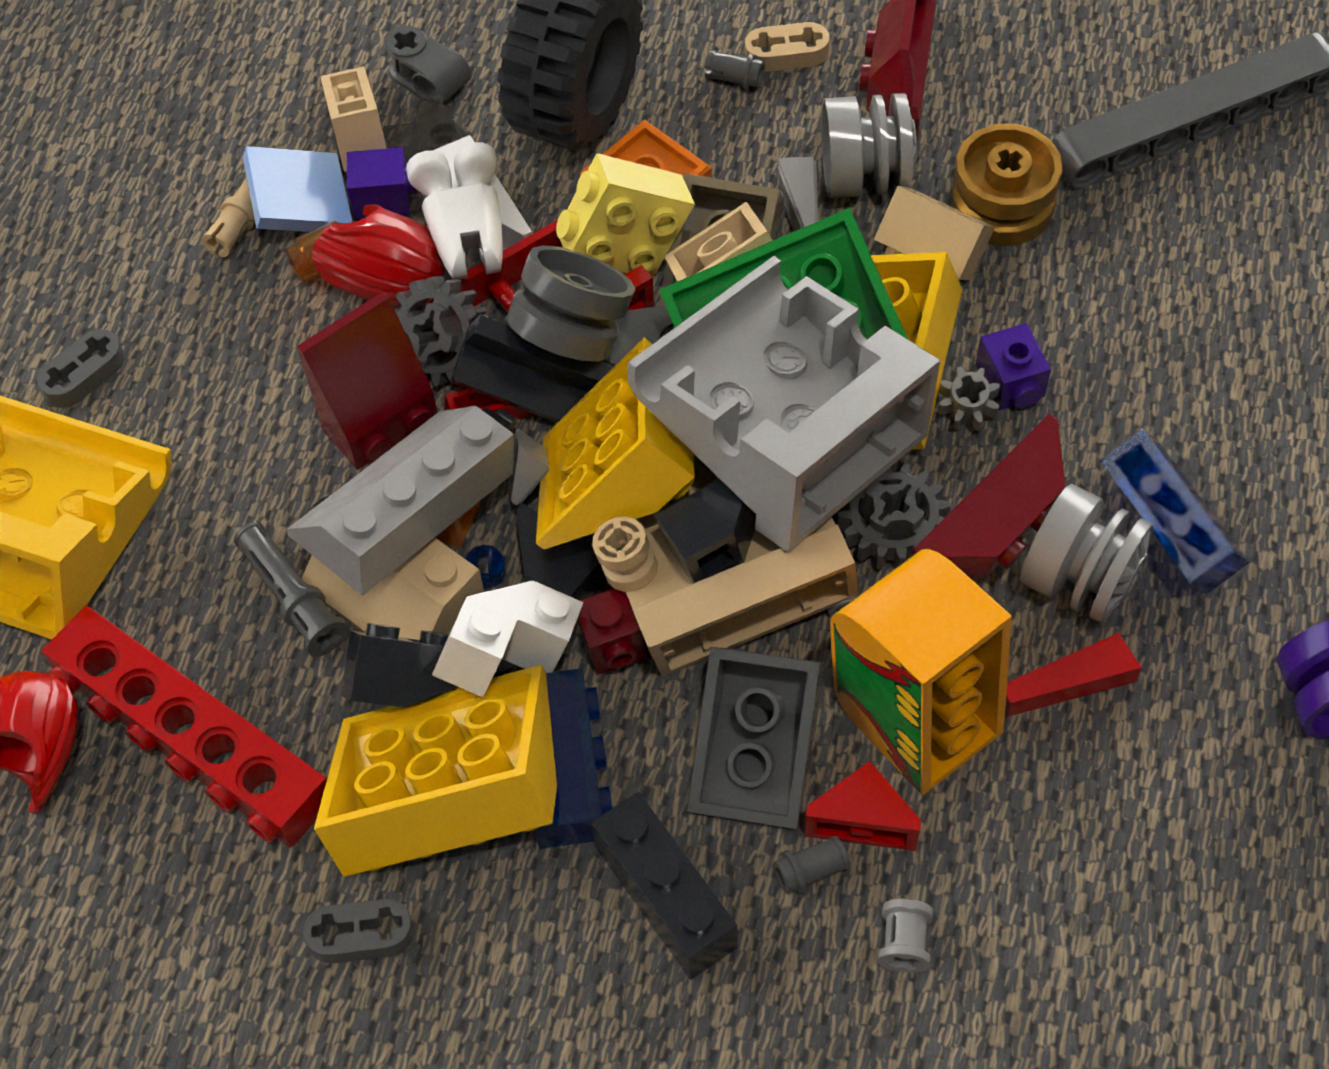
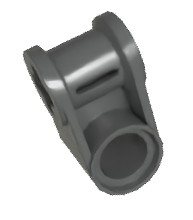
[385,25,472,108]

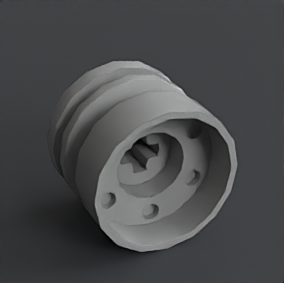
[821,93,917,198]
[1019,484,1154,625]

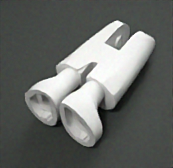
[406,142,503,280]

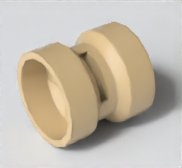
[592,516,658,592]

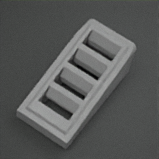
[778,157,818,231]

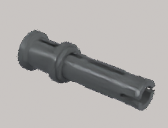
[234,522,349,657]

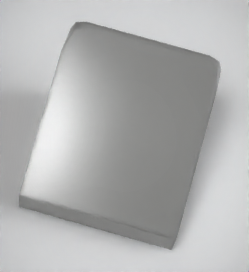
[508,429,550,505]

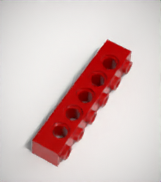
[41,605,327,848]

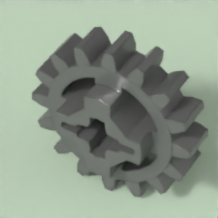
[394,276,487,386]
[837,463,950,570]

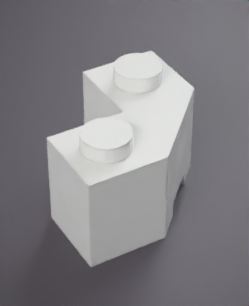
[432,581,583,697]

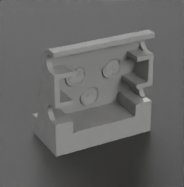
[628,256,940,553]

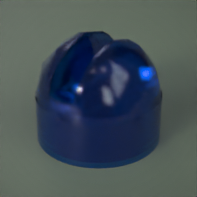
[465,545,507,589]

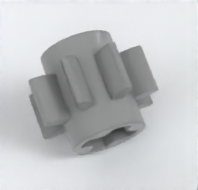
[938,366,1000,431]

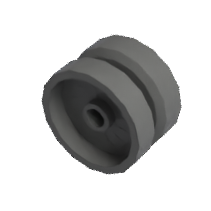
[506,245,636,362]

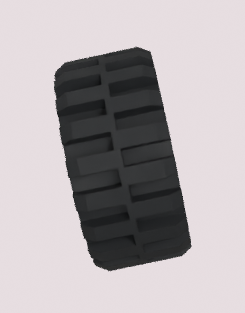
[497,0,643,151]

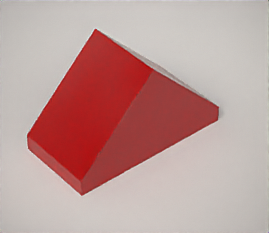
[805,761,921,851]

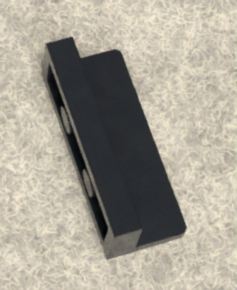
[451,314,614,423]

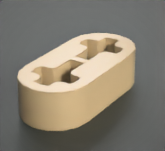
[745,22,829,72]

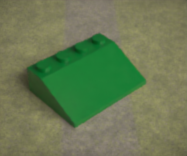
[659,208,908,340]

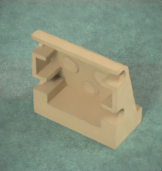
[626,453,859,676]

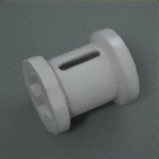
[878,898,933,973]

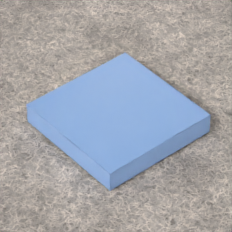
[243,146,352,233]

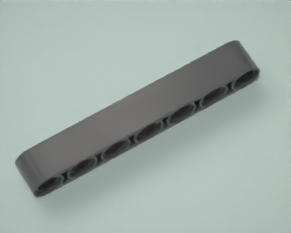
[1052,32,1329,189]

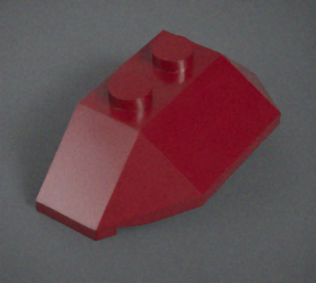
[859,0,936,140]
[909,413,1066,578]

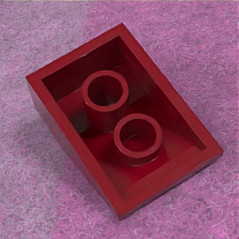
[297,291,438,470]

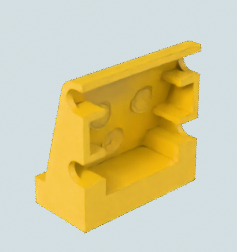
[0,396,171,639]

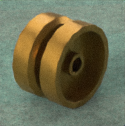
[951,124,1062,246]

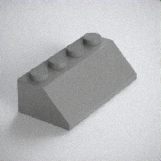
[287,406,514,596]

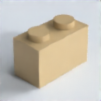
[874,186,995,280]

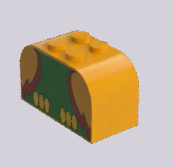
[830,549,1012,796]

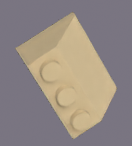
[302,538,484,640]

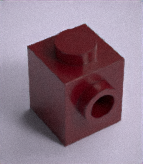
[577,588,647,675]

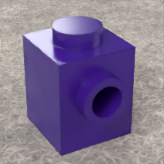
[347,147,418,219]
[976,323,1051,411]

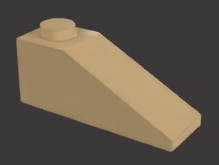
[320,67,387,172]

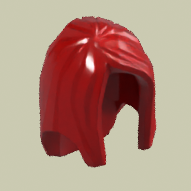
[312,205,445,306]
[0,670,78,815]

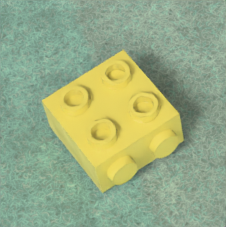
[556,153,695,277]

